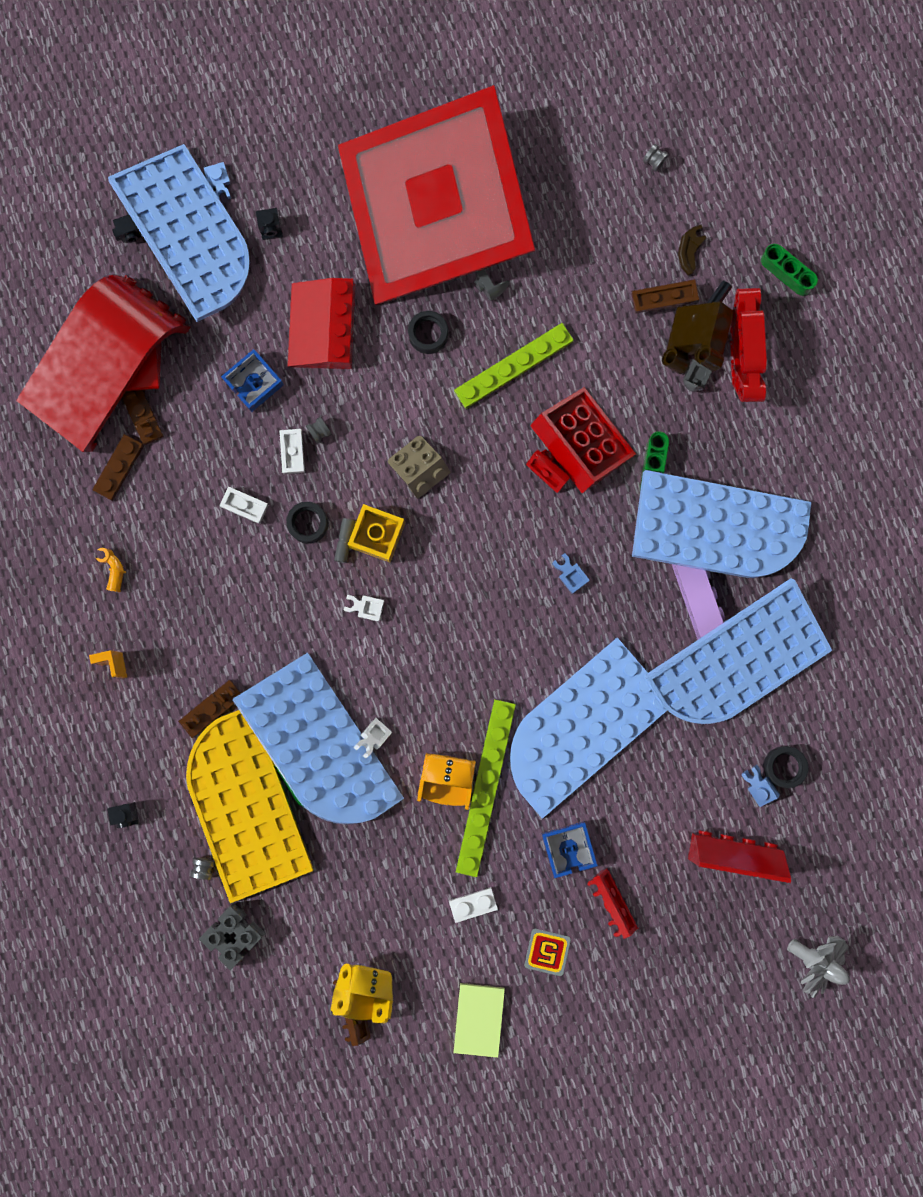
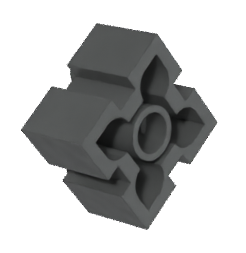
[199,902,266,971]

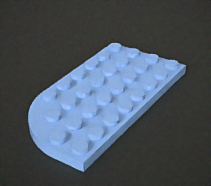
[108,144,249,322]
[632,470,811,578]
[644,578,832,724]
[510,638,667,819]
[233,653,404,824]

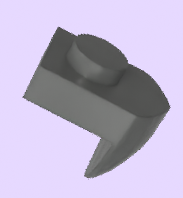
[474,269,510,301]
[683,359,712,392]

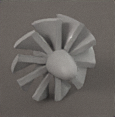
[787,935,850,998]

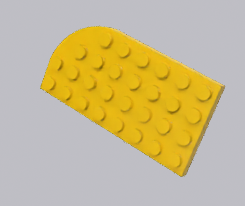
[186,710,314,903]

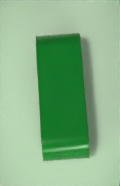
[761,244,818,296]
[640,431,669,490]

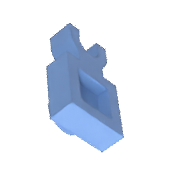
[552,553,590,594]
[741,765,780,807]

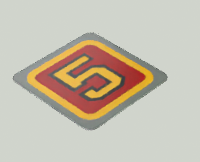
[524,929,571,976]

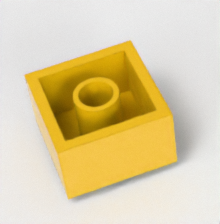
[348,504,405,563]

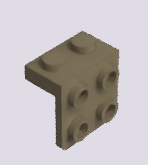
[388,436,451,499]

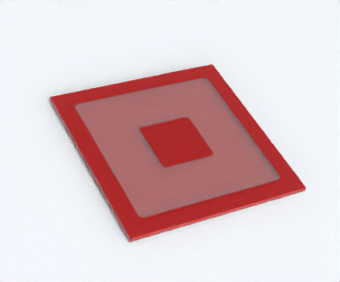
[338,85,536,305]

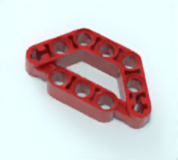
[730,288,767,402]

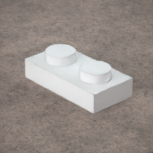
[280,429,305,474]
[220,486,269,524]
[449,887,498,923]

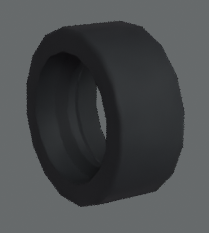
[408,310,449,354]
[286,502,329,544]
[763,746,809,789]

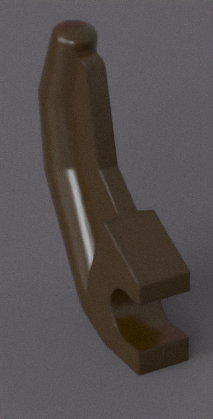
[678,224,706,276]

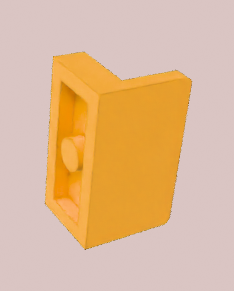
[89,650,127,679]

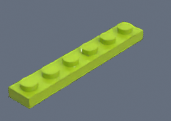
[454,323,574,409]

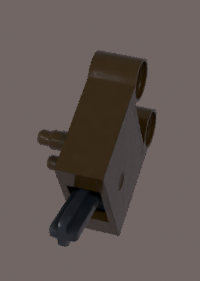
[662,280,734,374]

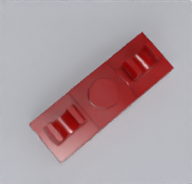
[587,868,638,939]

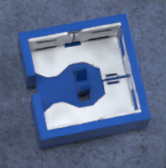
[221,349,284,412]
[541,821,597,878]

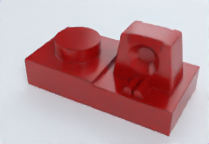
[526,449,570,493]

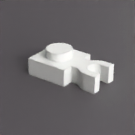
[344,595,384,622]
[353,718,392,758]

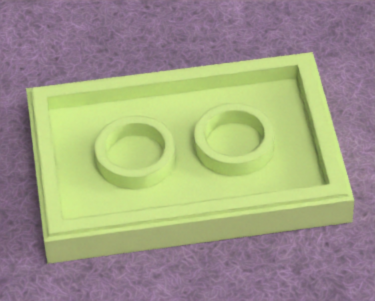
[454,983,505,1058]

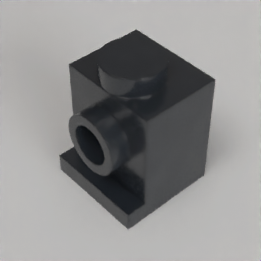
[256,208,283,240]
[112,214,144,243]
[107,802,139,828]

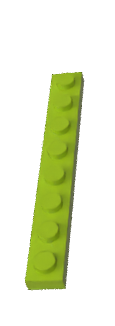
[456,699,516,877]

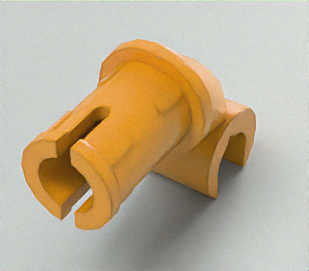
[96,548,126,592]

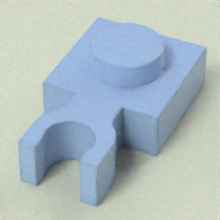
[204,162,231,202]

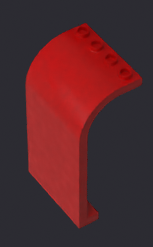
[16,275,191,452]

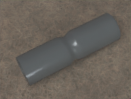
[334,518,355,563]

